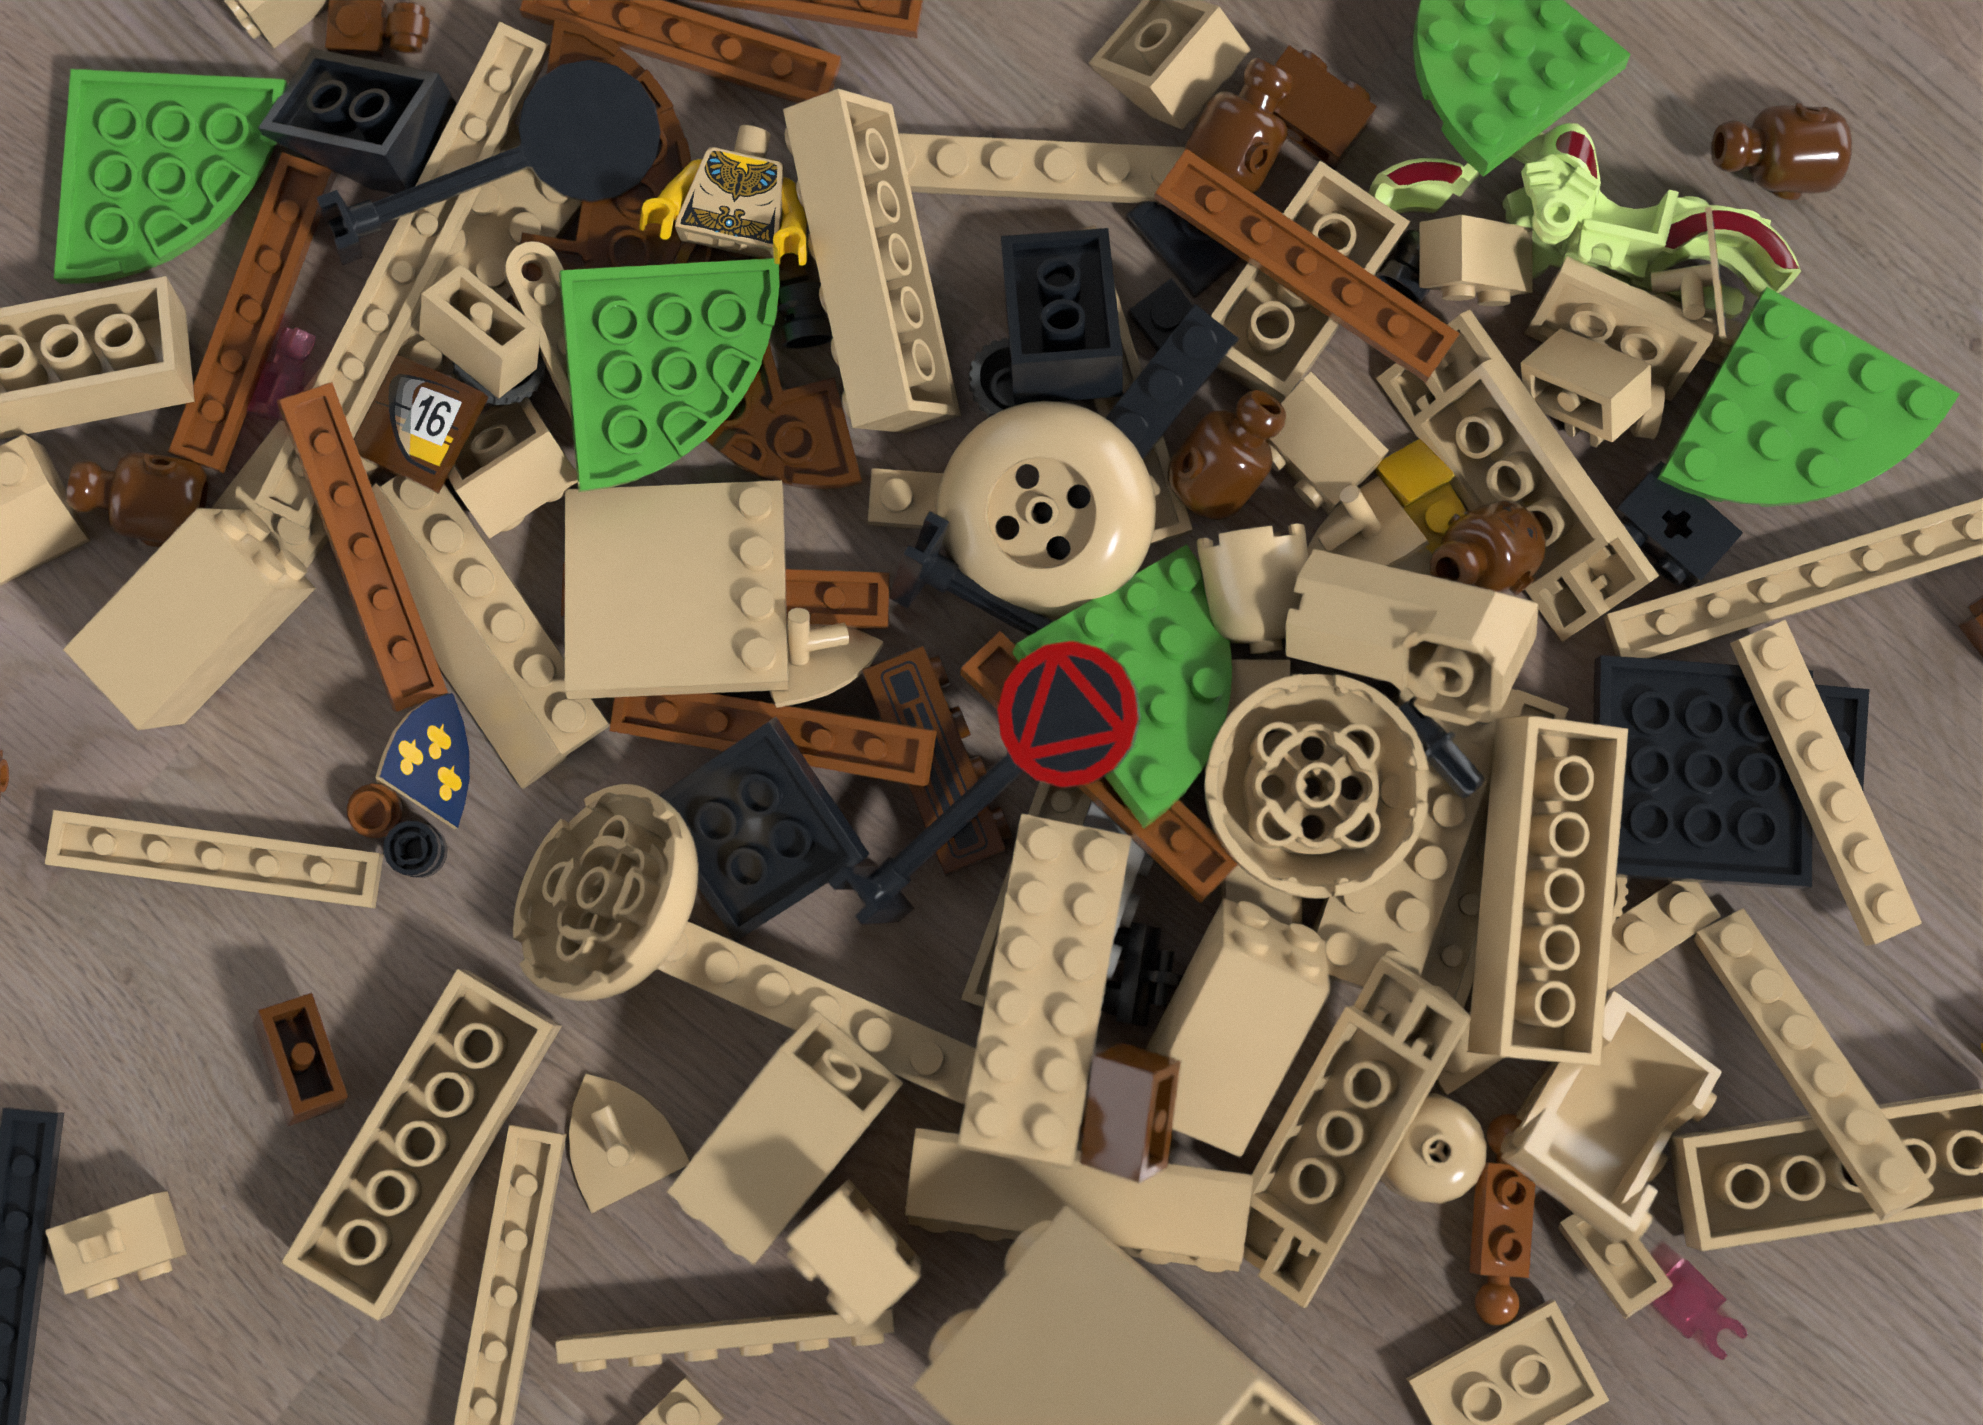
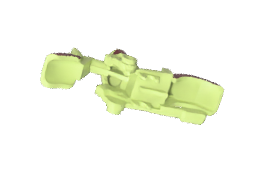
[1369,123,1801,320]

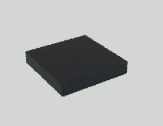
[1126,201,1242,299]

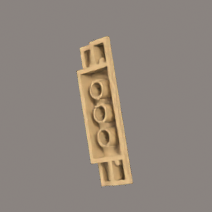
[1376,310,1659,642]
[372,475,610,789]
[1243,957,1471,1308]
[905,1128,1253,1272]

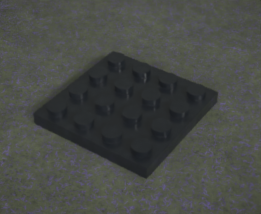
[1593,655,1813,889]

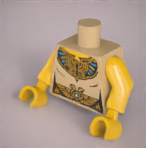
[639,125,808,266]

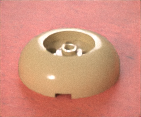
[937,401,1156,620]
[1205,674,1429,898]
[513,784,698,1001]

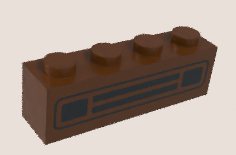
[862,646,1012,877]

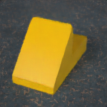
[1375,439,1466,554]

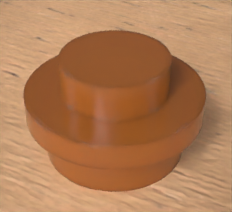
[347,783,403,838]

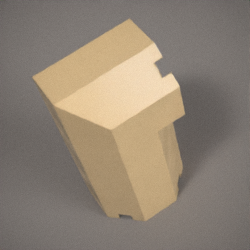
[1286,549,1538,726]

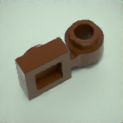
[325,0,430,57]

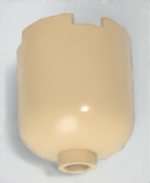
[1196,524,1308,654]
[1380,1093,1487,1203]

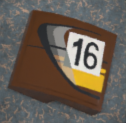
[354,355,489,494]

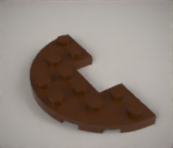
[511,19,691,312]
[673,242,863,489]

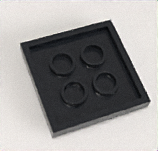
[659,717,870,942]

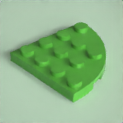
[1413,0,1631,177]
[54,69,288,284]
[559,258,779,493]
[1657,287,1960,507]
[1012,544,1232,828]

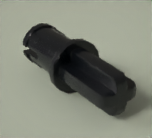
[1399,696,1485,798]

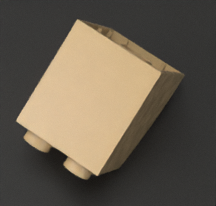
[913,1206,1325,1425]

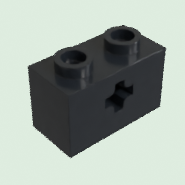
[1613,461,1743,588]

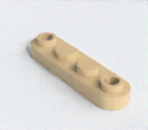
[504,242,572,419]

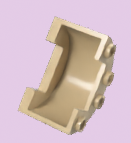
[1500,991,1722,1243]

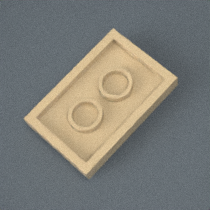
[1524,256,1718,401]
[1406,1299,1609,1425]

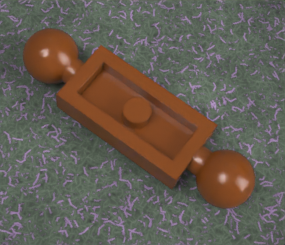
[1469,1114,1535,1326]

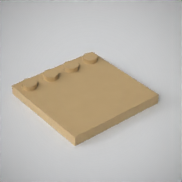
[565,480,789,699]

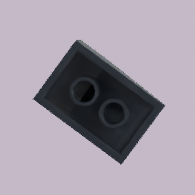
[258,48,457,194]
[1001,228,1123,405]

